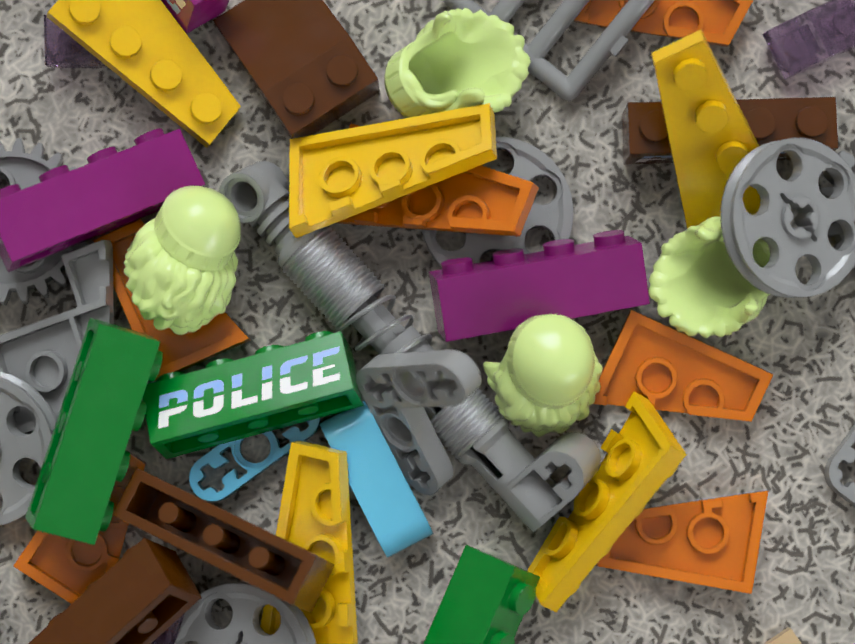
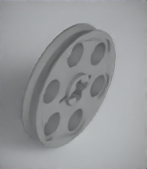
[421,136,573,268]
[720,138,855,298]
[0,371,57,525]
[167,582,316,644]

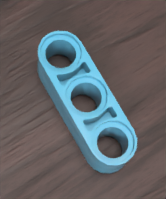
[319,400,434,558]

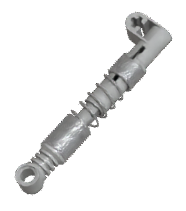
[219,161,602,532]

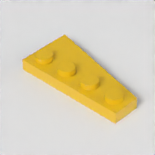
[47,0,241,148]
[651,30,761,229]
[289,103,497,238]
[527,391,687,612]
[260,441,358,644]

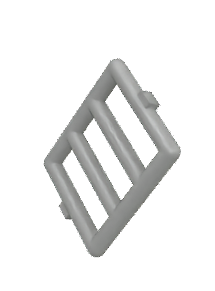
[443,0,655,101]

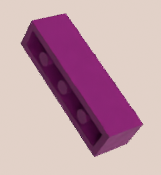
[0,128,206,272]
[429,230,650,342]

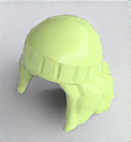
[384,8,531,118]
[124,186,241,335]
[648,216,770,338]
[483,314,603,437]

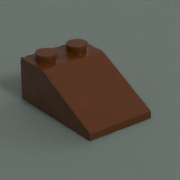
[213,0,380,139]

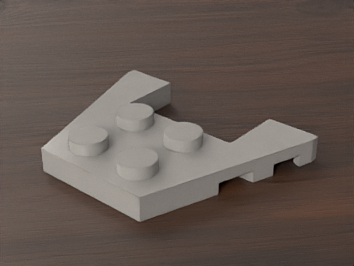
[0,240,114,434]

